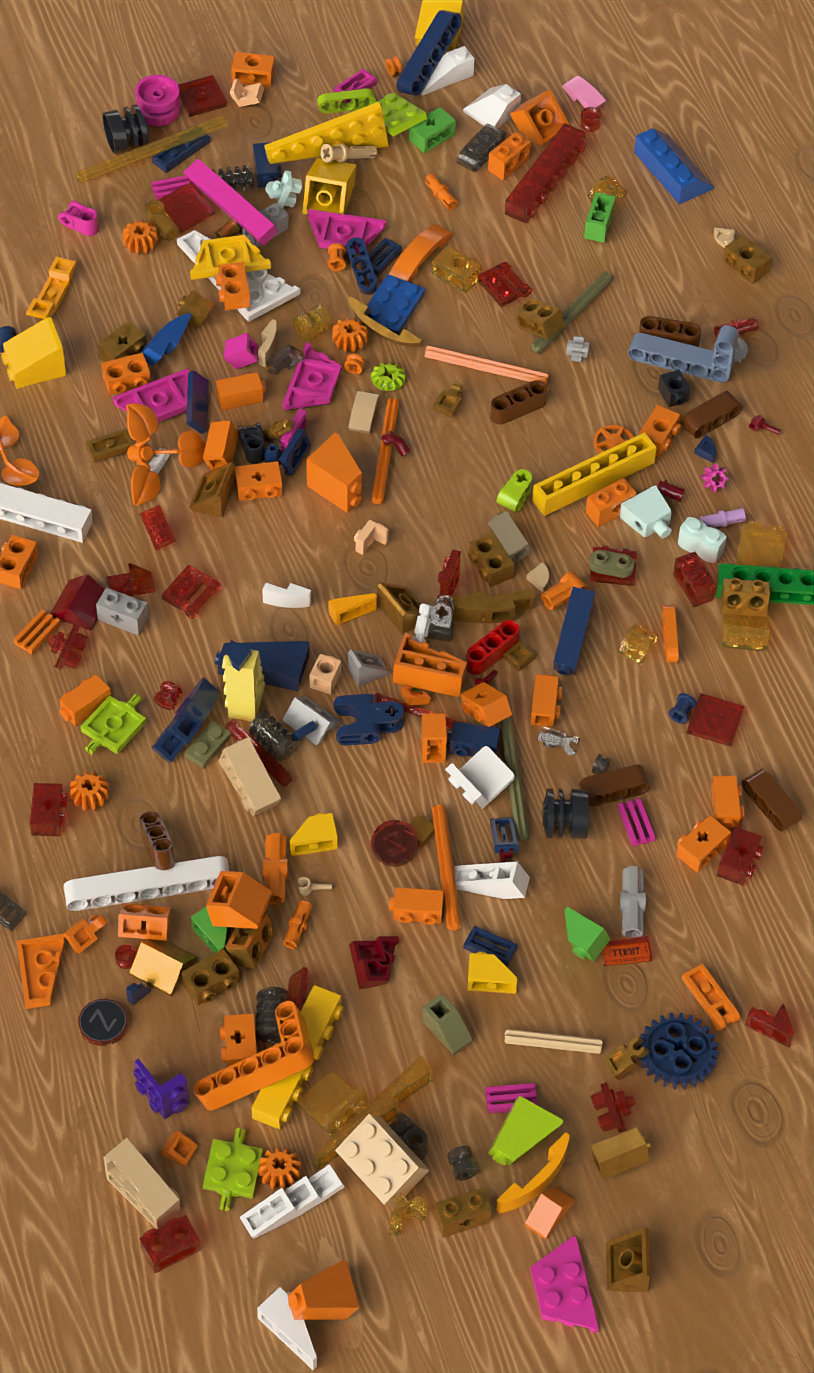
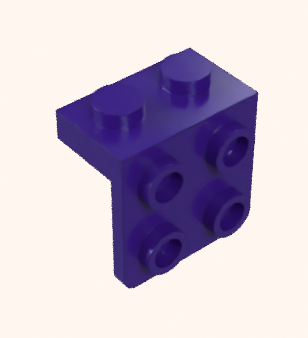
[133,1059,189,1119]

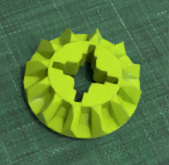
[371,362,405,391]

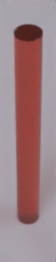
[375,692,462,729]

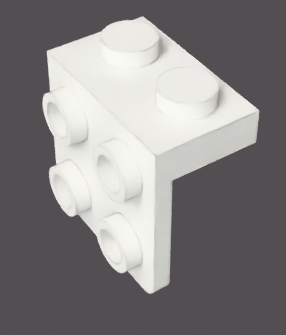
[445,746,515,809]

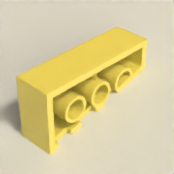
[222,649,266,722]

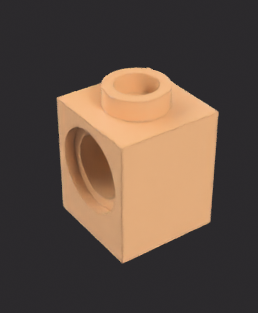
[310,654,341,695]

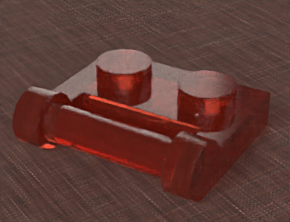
[477,262,532,307]
[437,549,461,608]
[162,564,221,619]

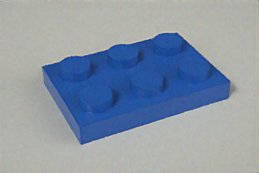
[360,274,425,335]

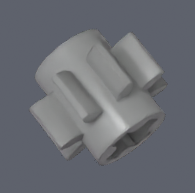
[566,335,589,362]

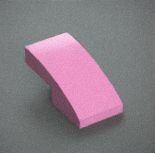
[562,76,606,114]

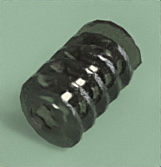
[211,165,254,192]
[249,710,299,761]
[255,987,287,1043]

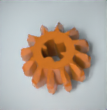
[122,220,158,255]
[332,317,368,353]
[69,771,109,811]
[258,1147,301,1191]

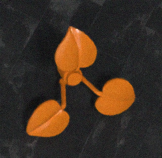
[126,404,205,506]
[0,415,39,486]

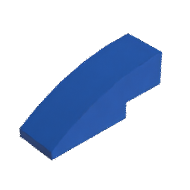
[141,313,192,366]

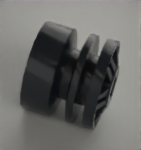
[102,104,148,154]
[542,788,589,839]

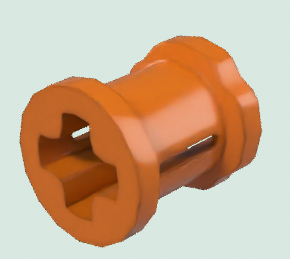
[327,243,346,271]

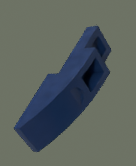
[151,677,220,763]

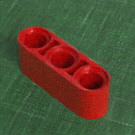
[466,620,520,675]

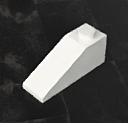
[420,46,474,96]
[454,862,530,899]
[257,1287,317,1370]

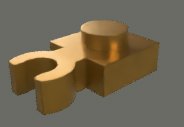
[603,1037,649,1080]

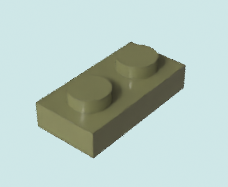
[184,721,231,769]

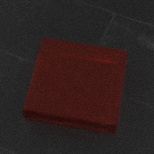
[178,75,227,117]
[157,181,215,233]
[687,693,745,747]

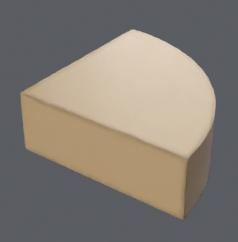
[714,227,735,248]
[526,562,549,592]

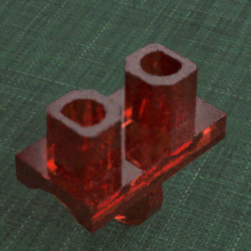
[139,505,176,550]
[48,624,88,670]
[590,1082,635,1133]

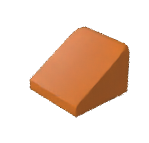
[160,1131,198,1166]

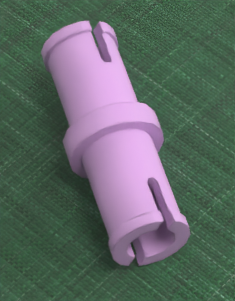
[699,508,746,528]

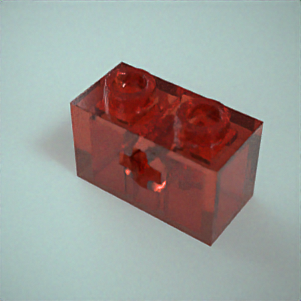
[30,783,68,837]
[717,827,764,886]

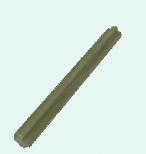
[531,271,612,354]
[500,719,529,841]

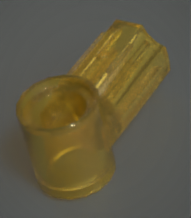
[146,200,179,241]

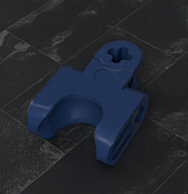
[333,694,404,746]

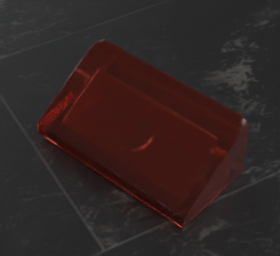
[286,967,308,1012]

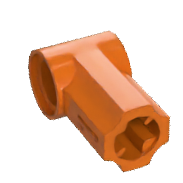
[541,571,589,610]

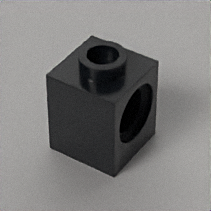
[658,369,690,407]

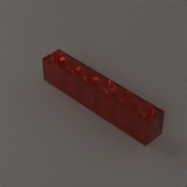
[505,123,587,224]

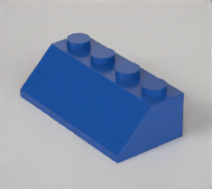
[634,128,713,204]

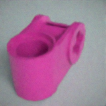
[58,201,99,236]

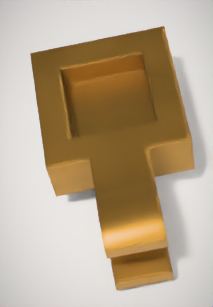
[433,381,463,418]

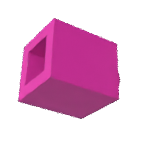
[223,333,258,369]

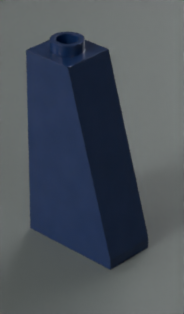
[553,587,595,675]
[215,641,310,691]

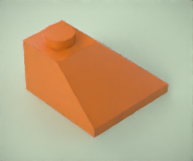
[510,89,569,146]

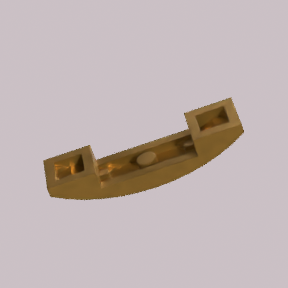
[348,296,424,347]

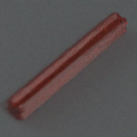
[226,719,292,786]

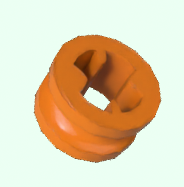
[385,56,402,76]
[344,354,365,374]

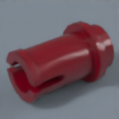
[657,480,685,502]

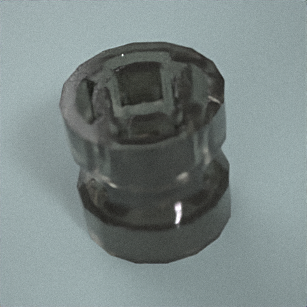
[447,1146,479,1181]

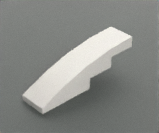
[240,1164,345,1239]

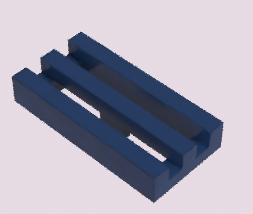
[361,238,402,277]
[279,428,311,476]
[490,817,519,853]
[463,926,518,967]

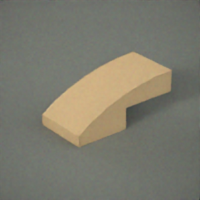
[258,319,277,368]
[348,391,379,434]

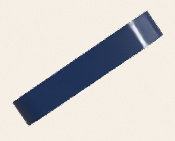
[346,237,377,295]

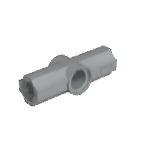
[620,866,646,939]

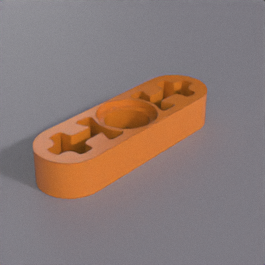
[662,605,678,663]

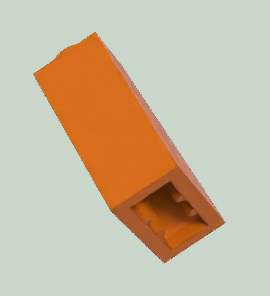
[288,1260,359,1320]

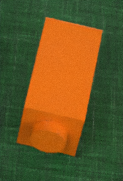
[216,372,266,411]
[203,420,239,471]
[59,674,111,727]
[530,674,562,728]
[710,776,744,830]
[389,887,443,925]

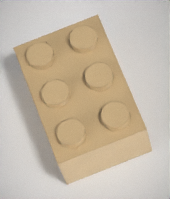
[335,1114,429,1207]

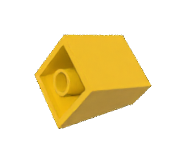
[415,0,465,53]
[302,158,357,215]
[1,317,66,389]

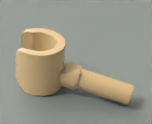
[298,877,332,896]

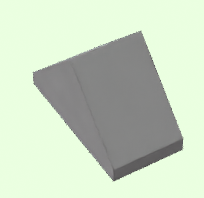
[348,649,390,687]

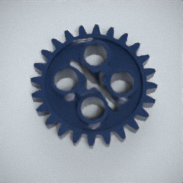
[638,1013,719,1090]

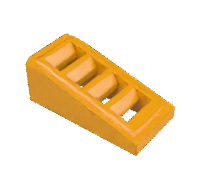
[328,593,377,625]

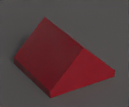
[50,574,105,631]

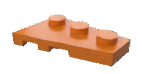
[16,934,66,1009]

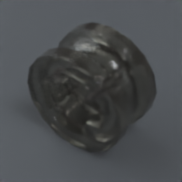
[592,754,611,774]

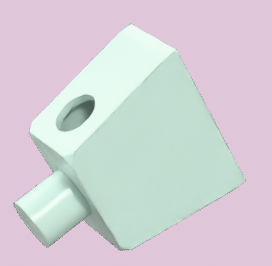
[620,486,672,539]

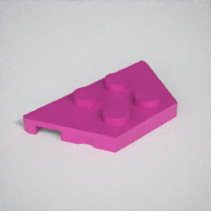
[307,209,386,254]
[282,342,341,410]
[112,369,189,422]
[530,1236,599,1333]

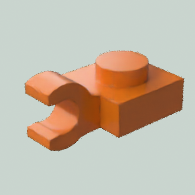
[63,914,107,954]

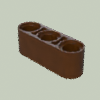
[639,316,701,347]
[490,380,548,425]
[680,391,743,439]
[579,764,651,807]
[742,769,802,831]
[139,811,175,870]

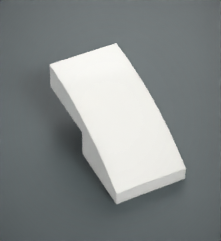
[262,583,311,608]

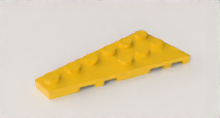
[264,102,389,164]

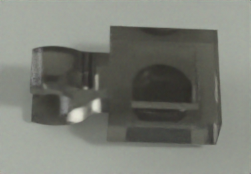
[267,344,305,375]
[537,727,580,755]

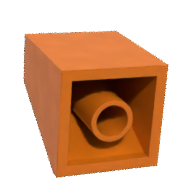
[307,433,362,513]

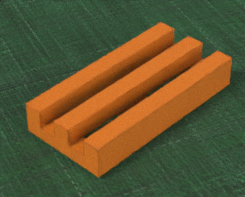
[14,609,61,654]

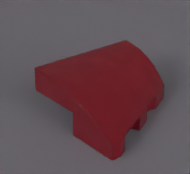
[349,936,399,989]

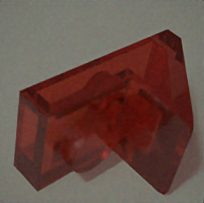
[107,563,155,596]
[745,1004,794,1048]

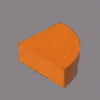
[400,686,431,706]

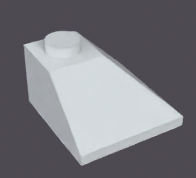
[463,84,521,132]

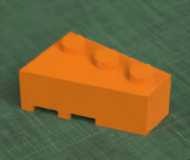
[393,633,467,697]

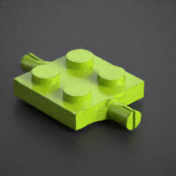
[80,694,146,755]
[202,1128,263,1211]

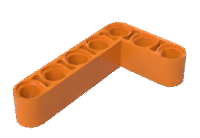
[193,1001,314,1111]

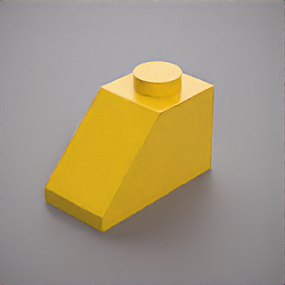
[290,813,338,857]
[467,952,517,994]

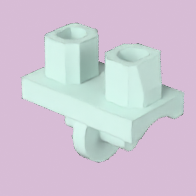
[265,170,302,209]

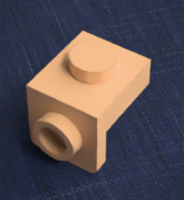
[230,79,264,107]
[354,520,389,555]

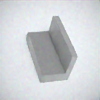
[283,696,340,745]

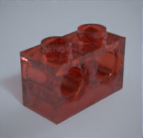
[673,552,716,608]
[139,1215,201,1274]

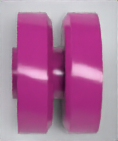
[135,75,181,127]

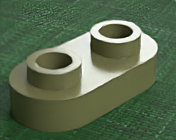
[589,550,634,578]

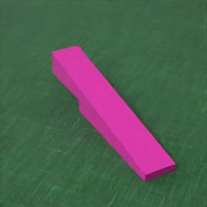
[183,159,278,246]

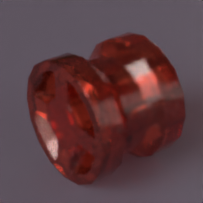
[580,107,601,132]
[154,681,182,710]

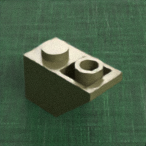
[422,994,473,1056]

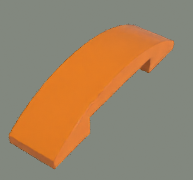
[389,224,453,282]

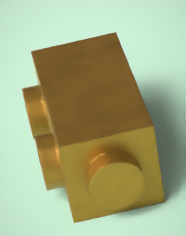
[590,1127,651,1180]

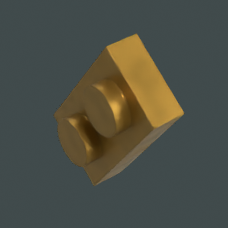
[86,428,134,463]

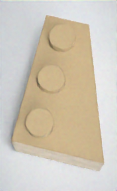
[218,737,281,817]
[103,1138,180,1230]

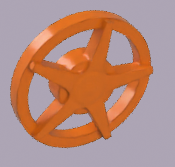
[594,425,633,454]

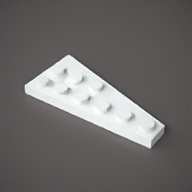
[177,230,300,322]

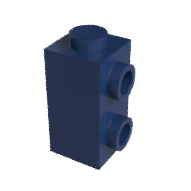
[253,142,282,188]
[446,722,500,757]

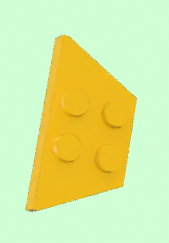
[190,235,271,280]

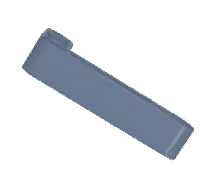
[628,326,739,383]

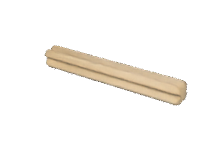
[504,1029,603,1054]

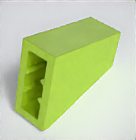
[488,1096,564,1166]

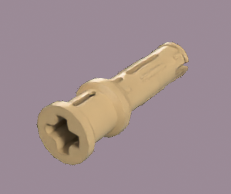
[321,144,377,163]

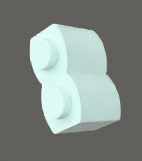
[678,517,727,563]

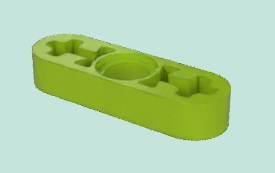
[317,89,376,114]

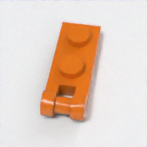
[682,963,740,1031]

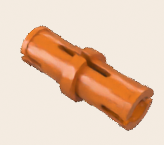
[424,173,458,210]
[282,900,313,949]

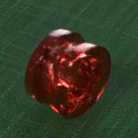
[115,944,137,969]

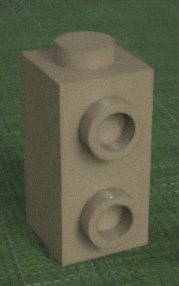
[488,511,532,564]

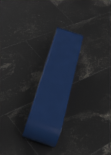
[396,10,462,96]

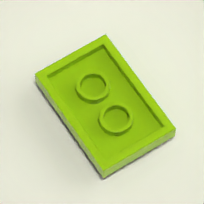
[368,93,427,136]

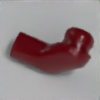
[381,431,411,457]

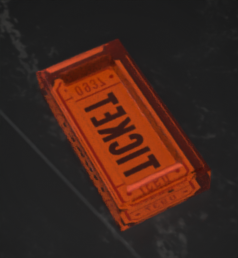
[601,936,653,966]

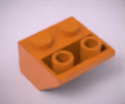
[206,871,272,929]

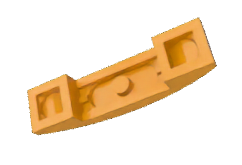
[26,257,76,319]
[496,1132,570,1213]

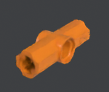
[263,833,288,905]

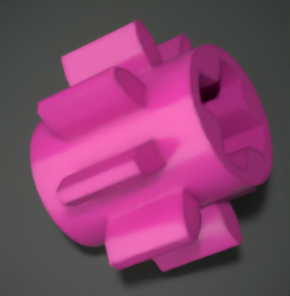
[700,463,729,492]

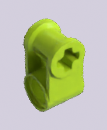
[496,469,532,513]

